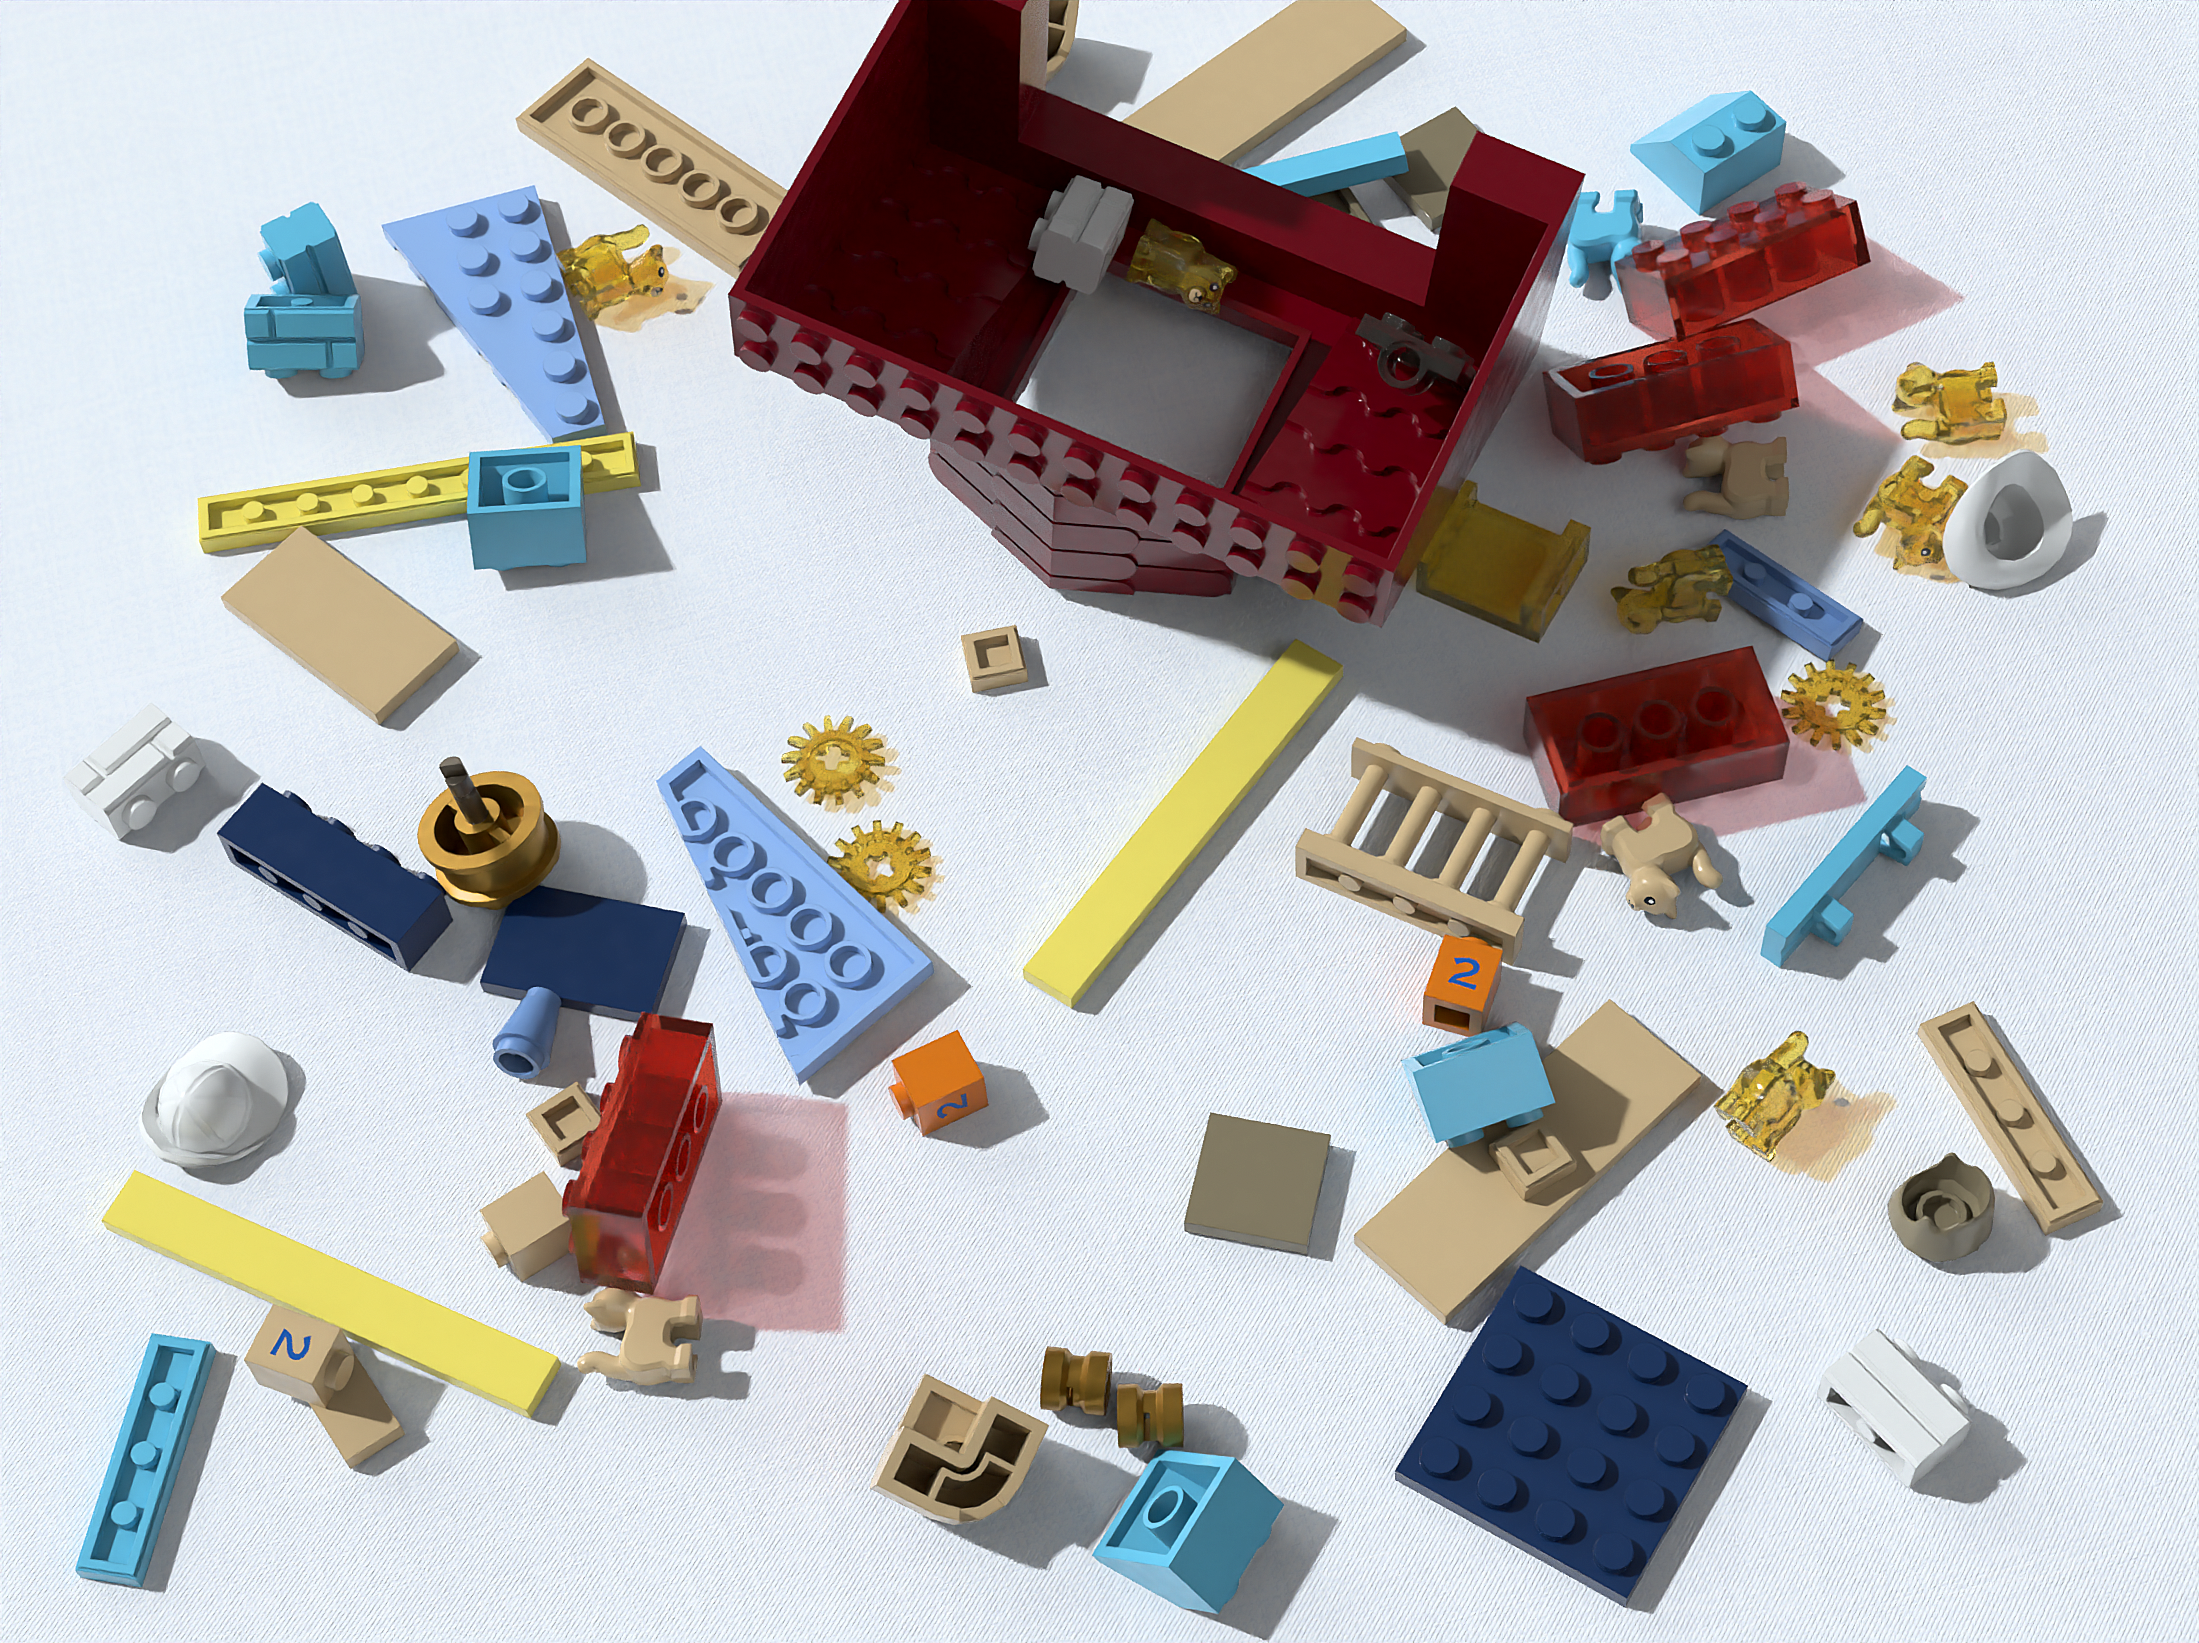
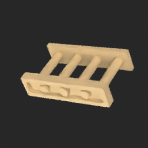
[1295,737,1574,966]

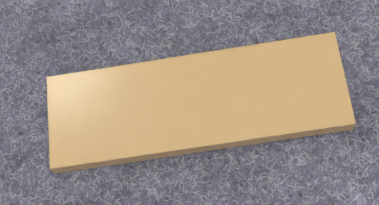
[1121,0,1407,165]
[515,58,788,280]
[1354,999,1701,1325]

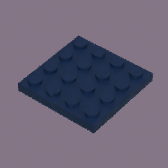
[1395,1265,1748,1607]

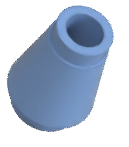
[492,987,562,1079]

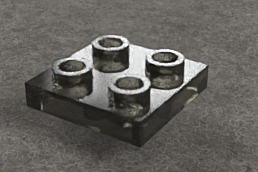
[1355,312,1477,396]

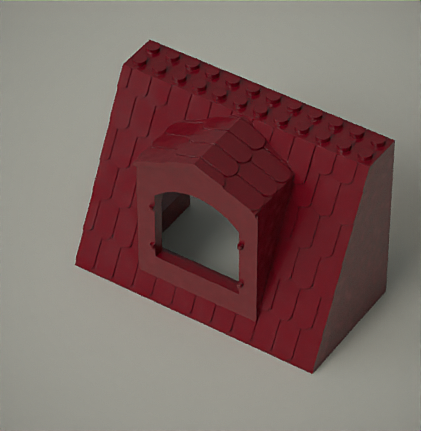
[728,0,1586,628]

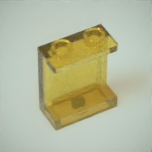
[1416,479,1591,644]

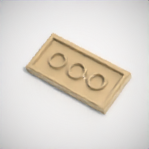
[221,525,460,725]

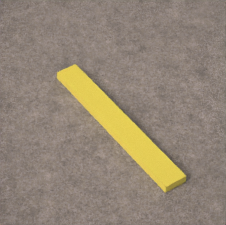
[197,431,641,553]
[1023,639,1343,1009]
[101,1170,561,1419]

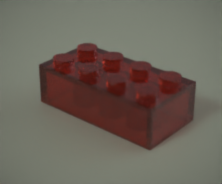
[1614,181,1871,342]
[1542,317,1800,465]
[1523,646,1790,827]
[562,1012,723,1295]

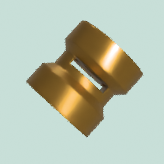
[1040,1346,1113,1416]
[1117,1383,1184,1448]

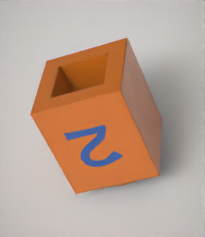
[1422,934,1503,1037]
[888,1030,989,1136]

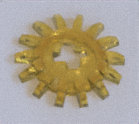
[1780,659,1886,750]
[781,715,886,806]
[827,820,932,914]

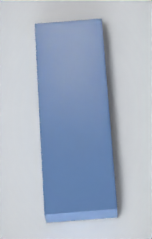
[1688,529,1864,662]

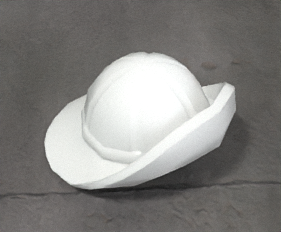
[1942,449,2073,590]
[138,1031,288,1169]

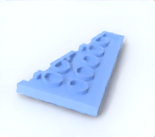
[381,185,608,444]
[656,746,934,1086]

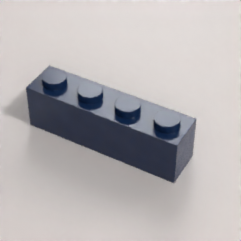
[217,782,453,972]

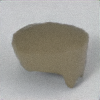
[1887,1152,1995,1262]

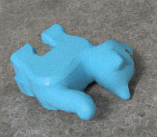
[1567,189,1657,295]

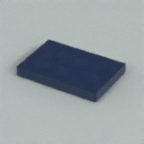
[480,885,688,1025]

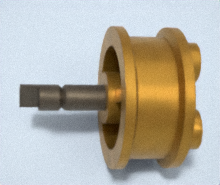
[417,756,561,910]

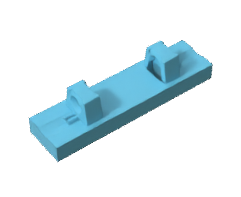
[1760,765,1927,968]

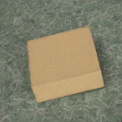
[961,625,1028,693]
[526,1082,612,1167]
[1489,1117,1577,1201]

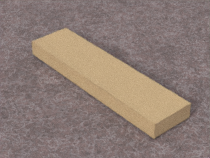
[1917,1001,2104,1236]

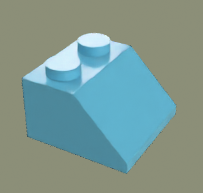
[1630,90,1787,215]
[467,445,587,571]
[1401,1021,1555,1148]
[1092,1449,1284,1614]

